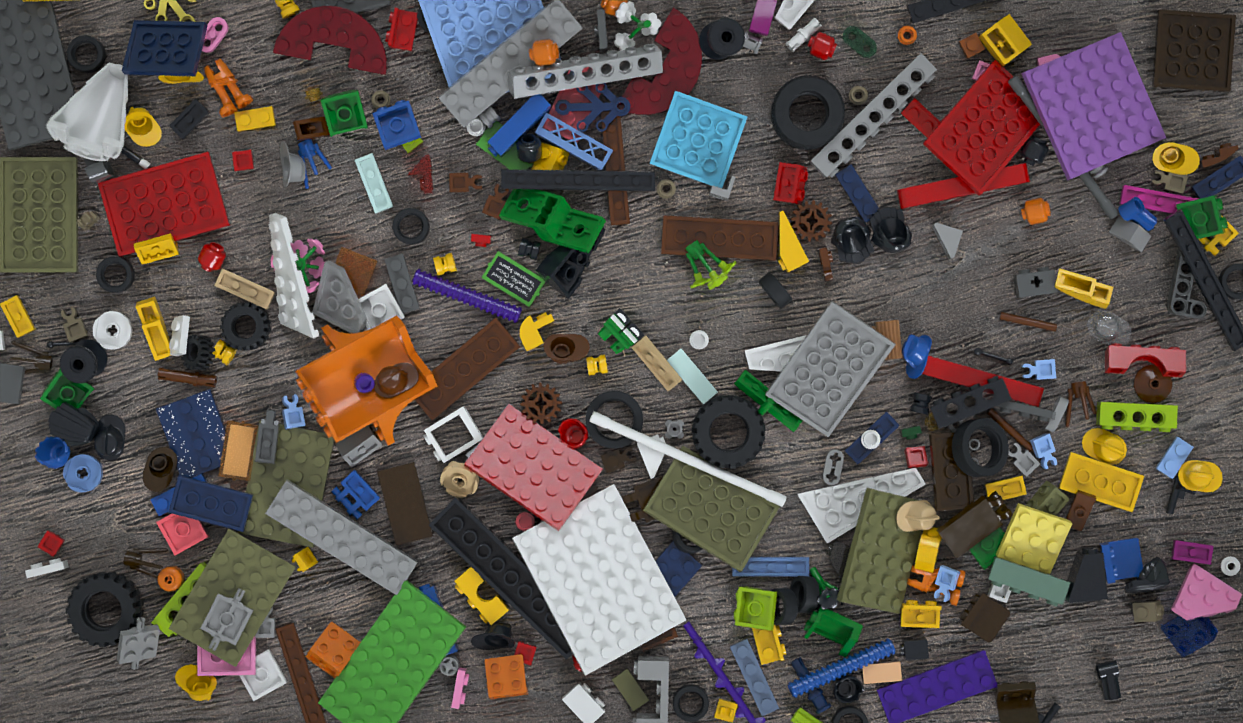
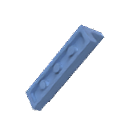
[535,112,613,171]

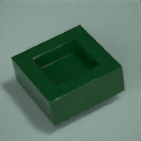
[899,425,922,440]

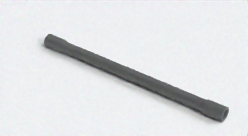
[1008,75,1119,219]

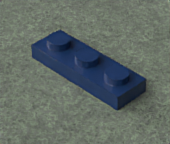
[1191,155,1243,199]
[835,164,879,223]
[844,411,900,465]

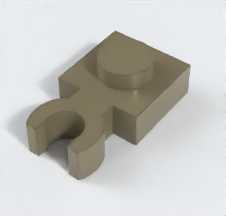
[1152,170,1188,195]
[77,211,101,231]
[61,307,88,343]

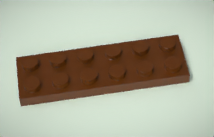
[661,215,778,261]
[414,318,521,421]

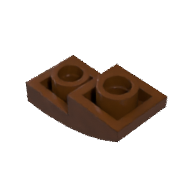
[1198,143,1239,169]

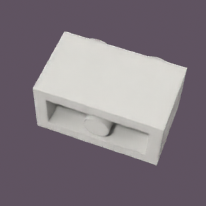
[562,682,605,723]

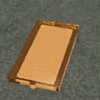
[218,420,258,481]

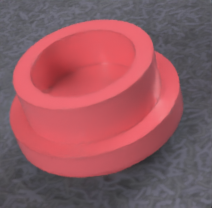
[516,512,535,531]

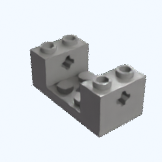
[633,656,669,723]

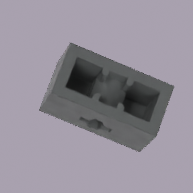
[1013,267,1058,298]

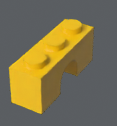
[454,567,510,625]

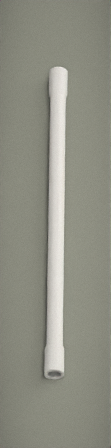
[589,411,787,507]

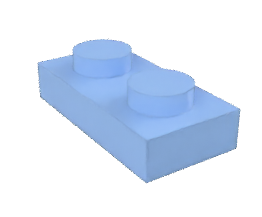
[1155,436,1194,479]

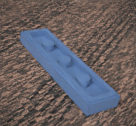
[732,557,809,577]

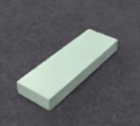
[355,153,393,214]
[667,349,718,404]

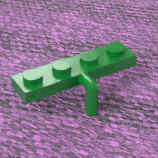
[734,370,803,432]

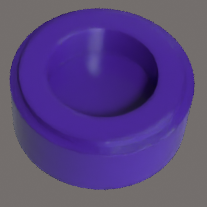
[354,373,375,393]

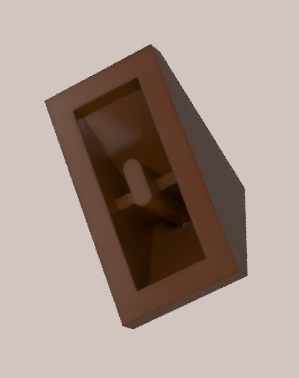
[293,116,330,142]

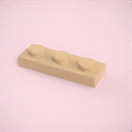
[214,268,276,310]
[631,336,683,391]

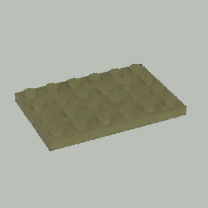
[0,157,78,273]
[238,420,334,548]
[643,446,780,572]
[837,487,922,614]
[169,529,296,667]

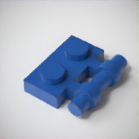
[331,470,381,520]

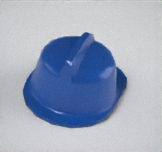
[902,335,932,379]

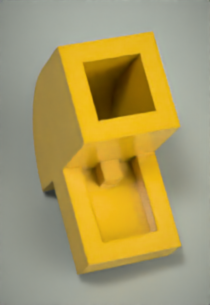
[520,312,555,352]
[914,527,942,573]

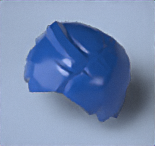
[35,437,70,469]

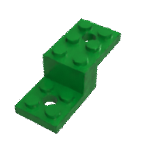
[499,189,606,253]

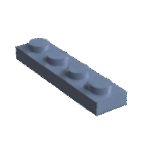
[730,638,779,716]

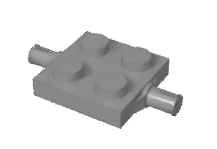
[200,588,253,651]
[117,617,160,670]

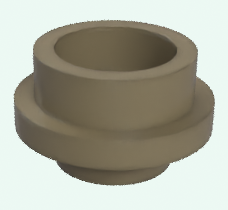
[849,86,868,105]
[371,90,391,109]
[657,179,676,199]

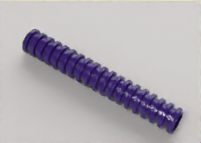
[412,269,522,323]

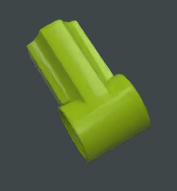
[791,707,824,723]

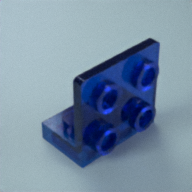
[1160,616,1219,657]

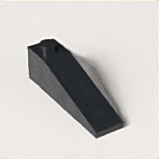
[536,227,606,299]

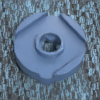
[63,454,103,493]

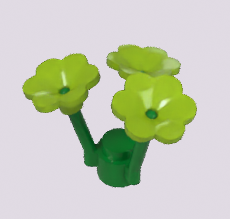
[685,240,737,290]

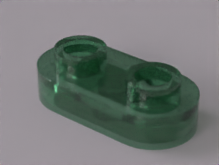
[842,26,877,58]

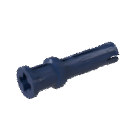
[790,657,831,714]

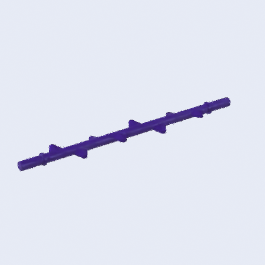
[683,621,766,723]

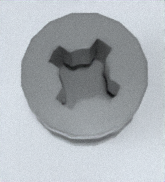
[479,106,501,129]
[439,655,459,676]

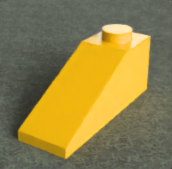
[778,211,809,273]

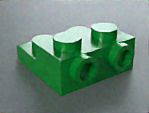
[1176,195,1228,239]

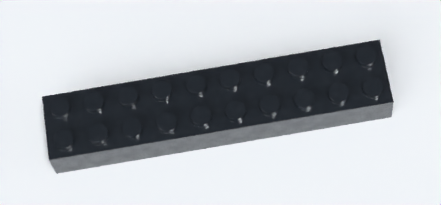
[429,496,573,660]

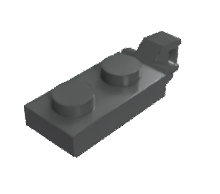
[255,409,280,464]

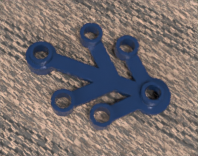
[555,83,630,132]

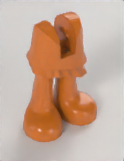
[204,59,253,118]
[907,565,965,606]

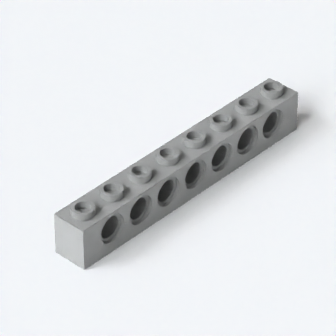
[508,44,663,99]
[810,53,937,178]

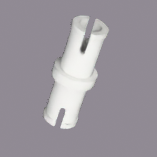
[785,18,822,52]

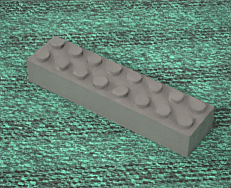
[439,0,583,127]
[265,479,418,595]

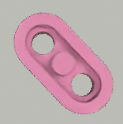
[202,17,229,53]

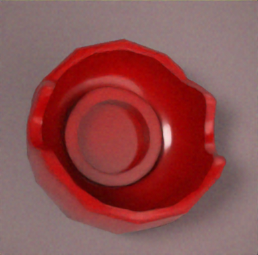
[558,418,588,448]

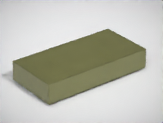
[612,668,649,711]

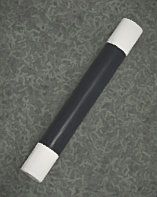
[121,146,151,169]

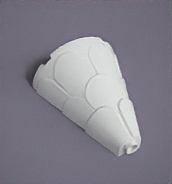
[46,62,128,161]

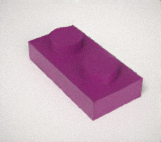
[1171,540,1214,565]

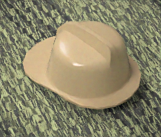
[896,500,940,532]

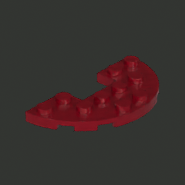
[273,6,387,75]
[617,7,702,115]

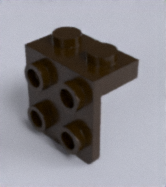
[958,590,1010,643]
[995,681,1039,723]

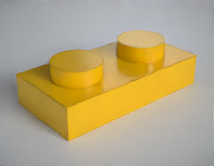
[234,106,276,132]
[0,295,36,338]
[984,475,1027,500]

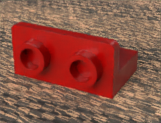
[385,8,418,52]
[773,162,808,205]

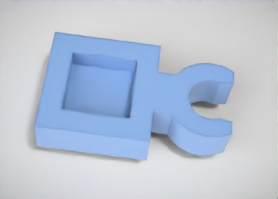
[1021,359,1056,380]
[282,394,305,429]
[1030,433,1057,469]
[934,565,960,602]

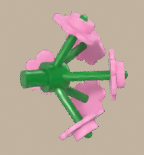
[271,239,325,293]

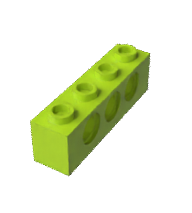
[1096,402,1178,432]
[151,562,207,637]

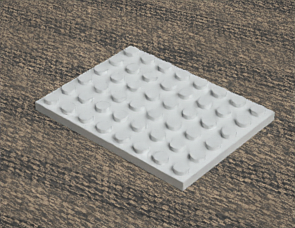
[512,484,686,675]

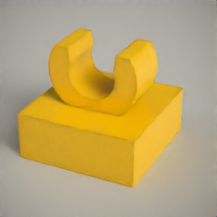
[292,547,318,572]
[714,698,738,723]

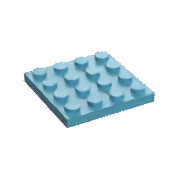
[649,91,747,188]

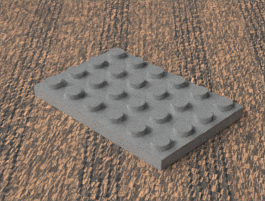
[765,300,896,437]

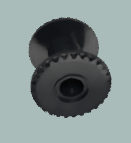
[699,18,745,60]
[60,339,108,383]

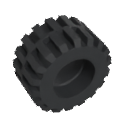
[220,302,271,351]

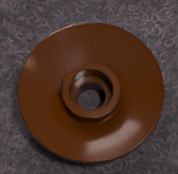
[1134,365,1172,403]

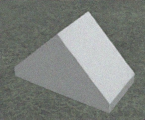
[1108,216,1151,253]
[931,223,963,259]

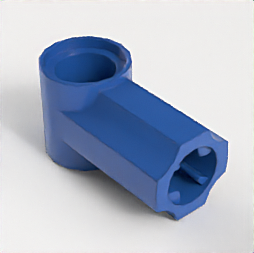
[1118,197,1157,231]

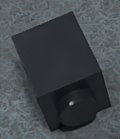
[899,637,929,660]

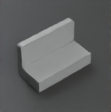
[709,176,735,201]
[335,425,382,467]

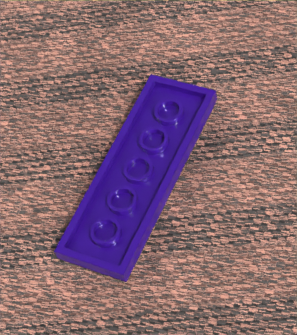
[876,649,998,723]

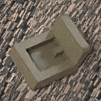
[1132,600,1164,622]

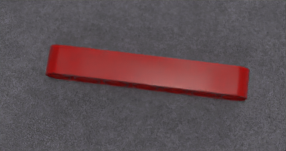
[897,163,1030,209]
[922,356,1044,407]

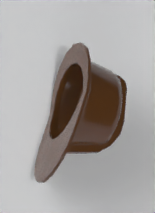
[543,334,590,364]
[374,363,419,398]

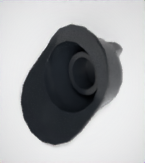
[94,414,126,461]
[471,623,515,650]

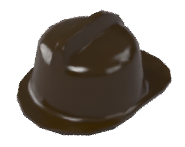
[142,447,177,492]

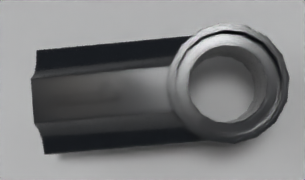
[1096,660,1121,700]

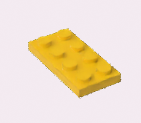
[1058,452,1144,513]

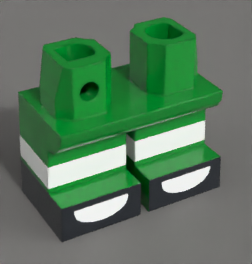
[598,308,644,354]

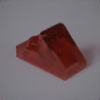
[408,155,434,195]

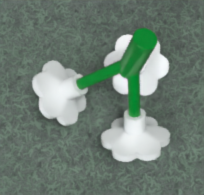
[614,1,662,51]

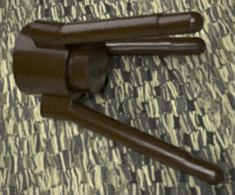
[9,341,53,374]
[123,548,168,578]

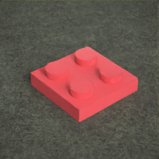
[156,514,209,556]

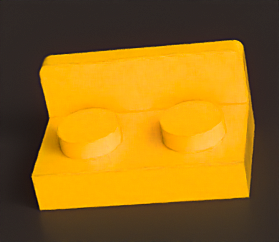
[134,233,179,265]
[752,625,787,665]

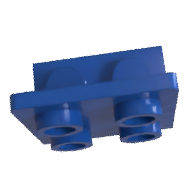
[1099,538,1143,584]

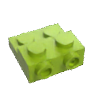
[734,586,777,631]

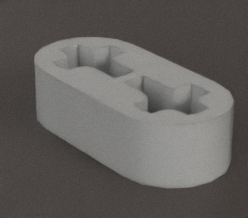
[1044,396,1069,433]
[822,449,844,485]

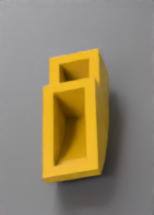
[1054,268,1113,309]
[135,296,172,361]

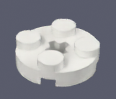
[93,311,133,350]

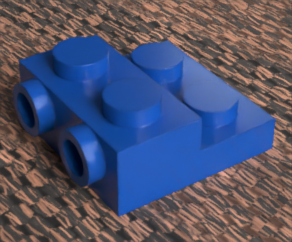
[372,100,421,150]

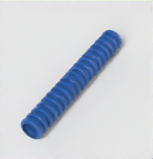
[788,638,895,698]

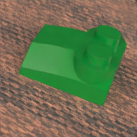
[321,90,368,137]
[40,369,95,409]

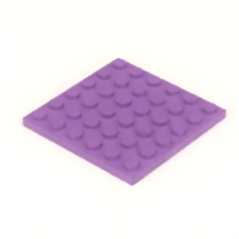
[1022,32,1166,180]

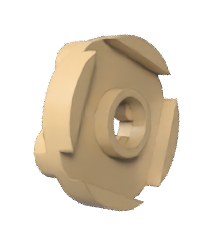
[440,461,479,498]

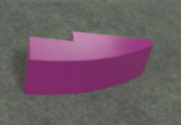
[749,0,777,36]

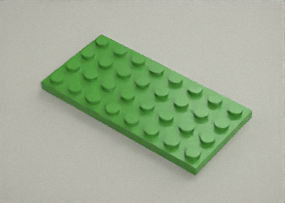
[318,580,466,723]

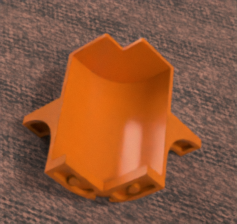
[295,315,437,446]

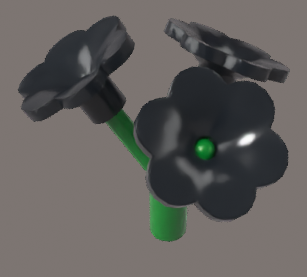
[809,567,844,610]

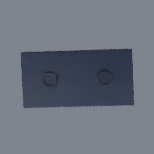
[168,475,254,532]

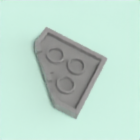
[313,261,367,333]

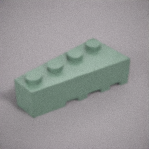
[988,556,1070,606]

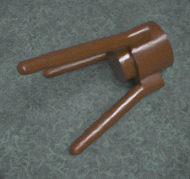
[1065,381,1097,428]

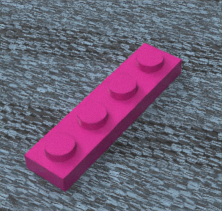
[1119,185,1197,214]

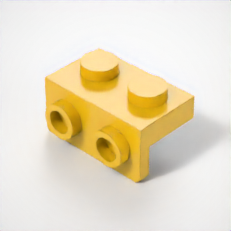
[532,143,569,170]
[900,600,942,628]

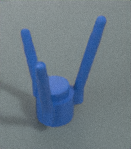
[298,139,332,189]

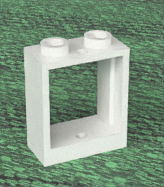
[423,406,484,463]

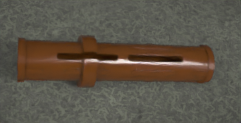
[157,367,217,388]

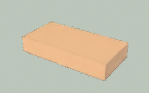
[862,661,902,684]

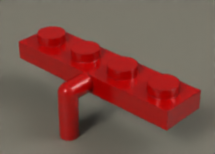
[901,98,950,138]

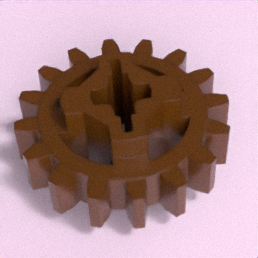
[790,200,832,242]
[520,382,562,424]

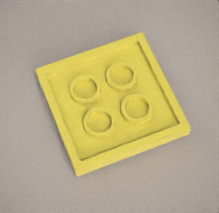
[996,503,1072,574]

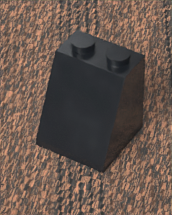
[1065,547,1108,603]

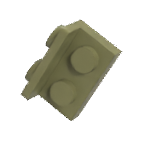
[1025,481,1070,516]

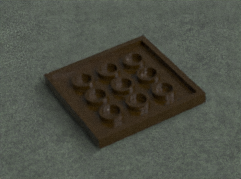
[1152,9,1236,92]

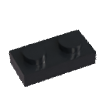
[169,98,210,140]

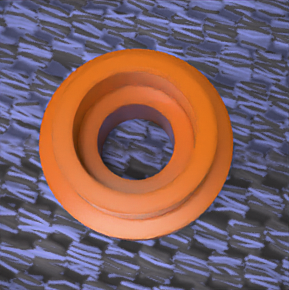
[897,26,917,45]

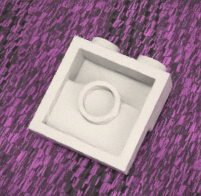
[358,284,405,331]

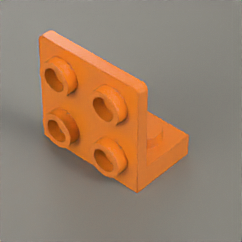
[306,622,361,678]
[485,654,529,699]

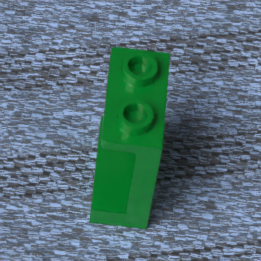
[803,606,863,657]

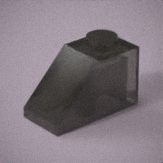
[826,540,851,582]

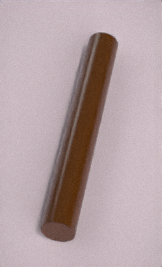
[999,312,1057,332]
[987,408,1033,452]

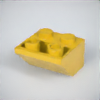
[979,14,1032,66]

